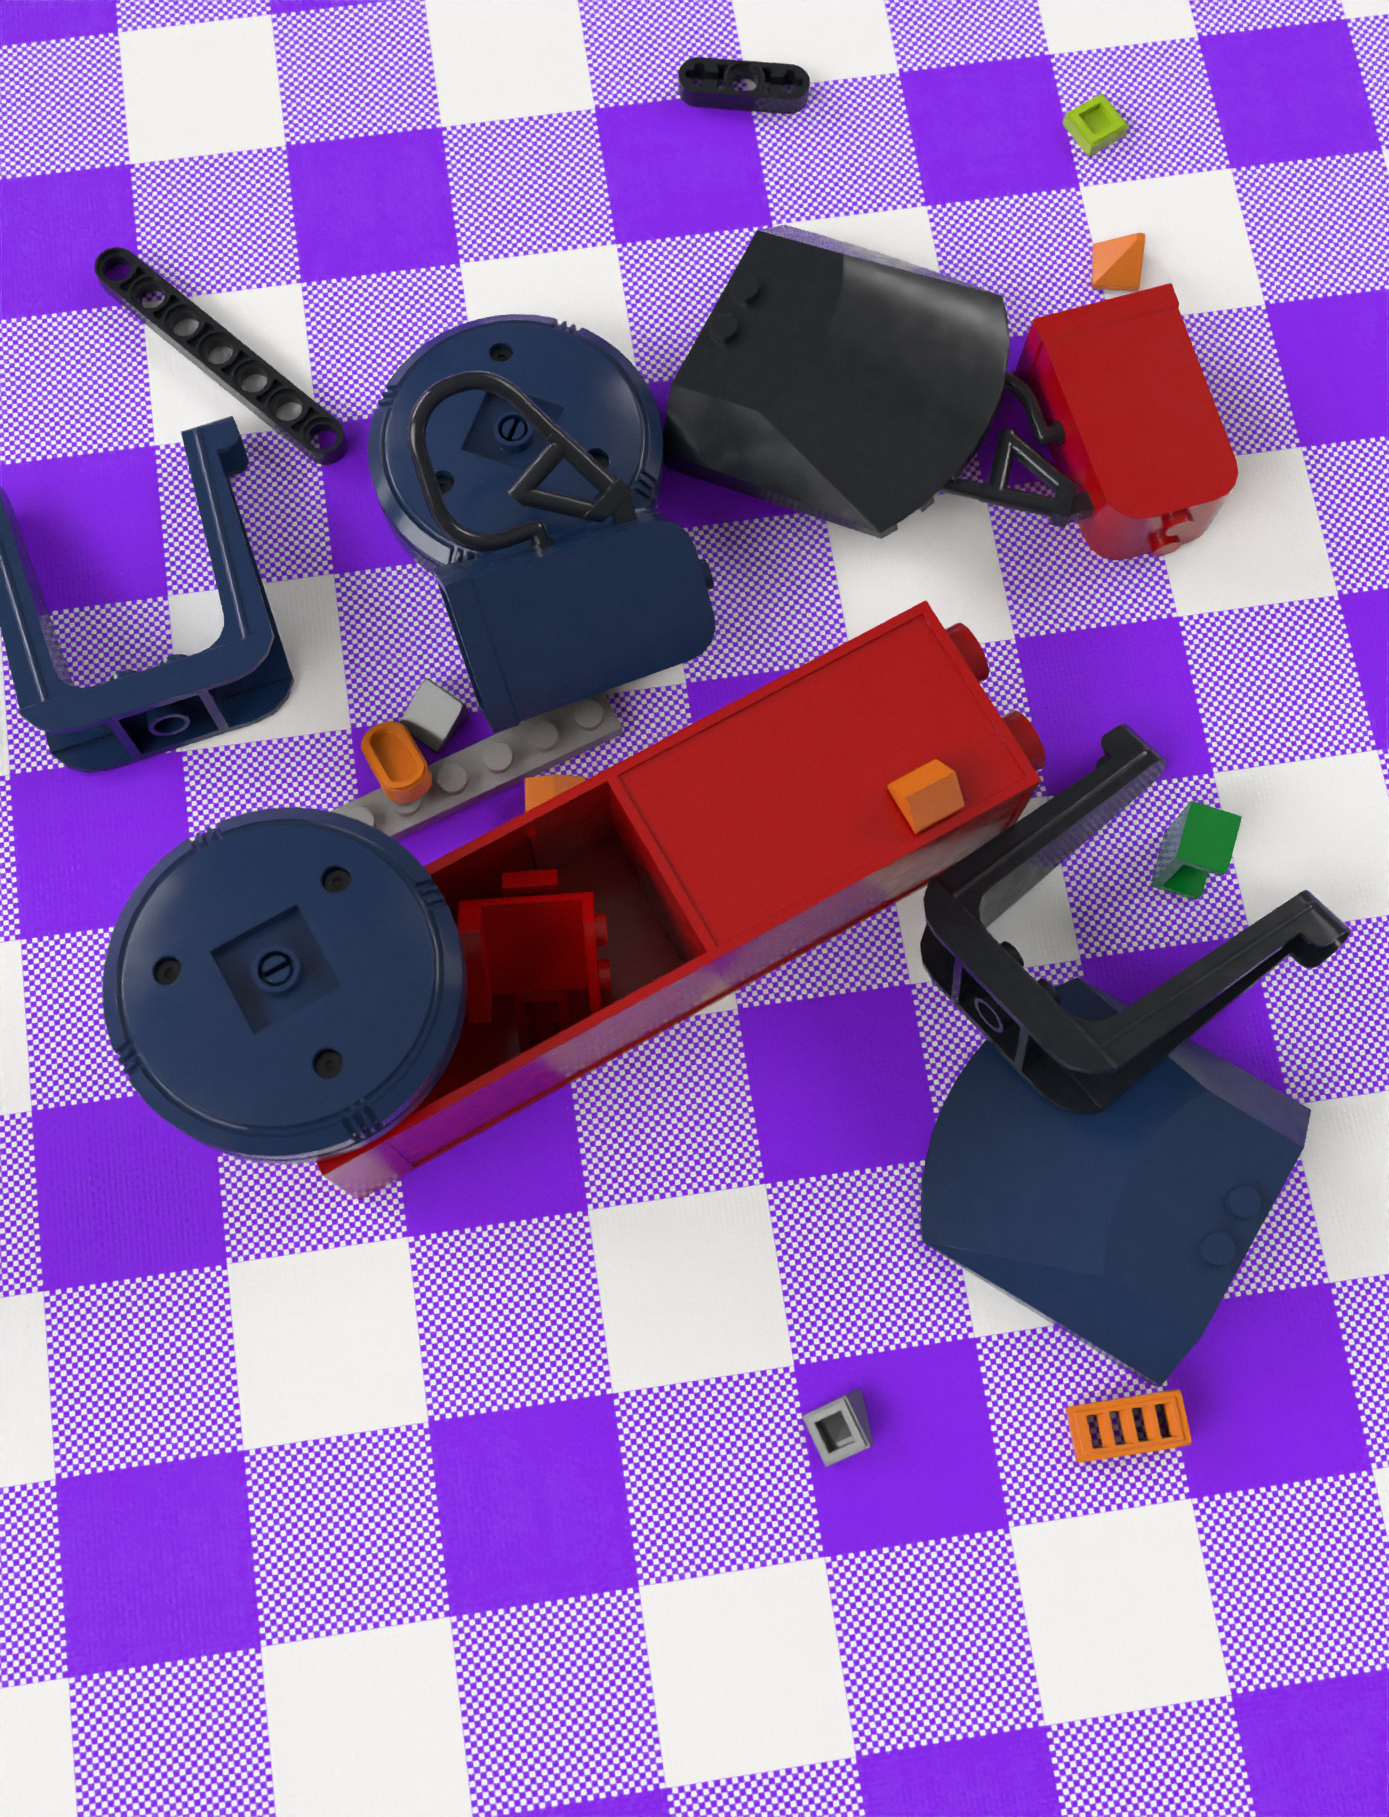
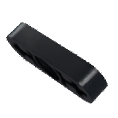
[678,57,810,114]

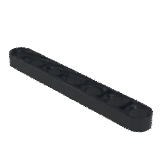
[94,247,348,465]

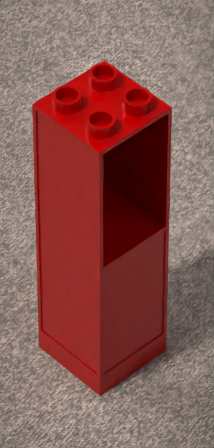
[315,600,1046,1200]

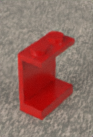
[457,892,612,1023]

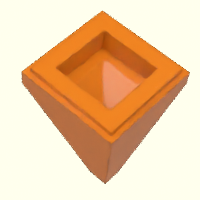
[1092,233,1145,291]

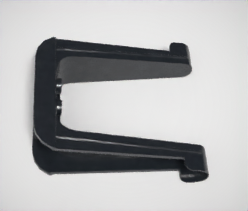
[920,723,1352,1114]

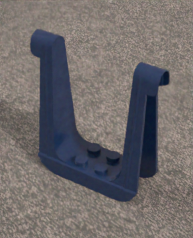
[0,416,295,773]

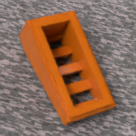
[1065,1389,1192,1463]

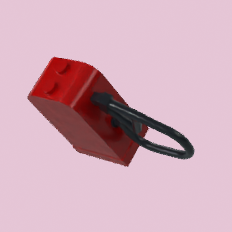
[940,283,1239,560]

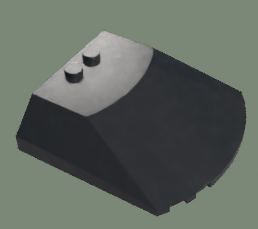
[663,225,1010,539]

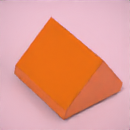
[887,759,965,834]

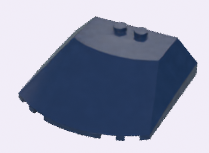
[919,977,1311,1386]

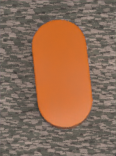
[361,721,433,803]

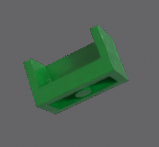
[1150,801,1242,900]

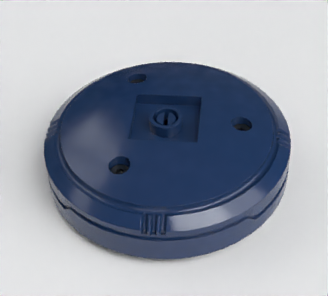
[368,314,663,576]
[102,807,468,1164]

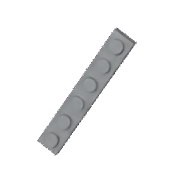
[330,692,623,841]

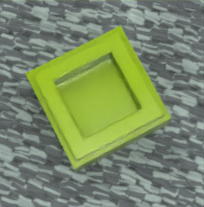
[1062,93,1129,157]

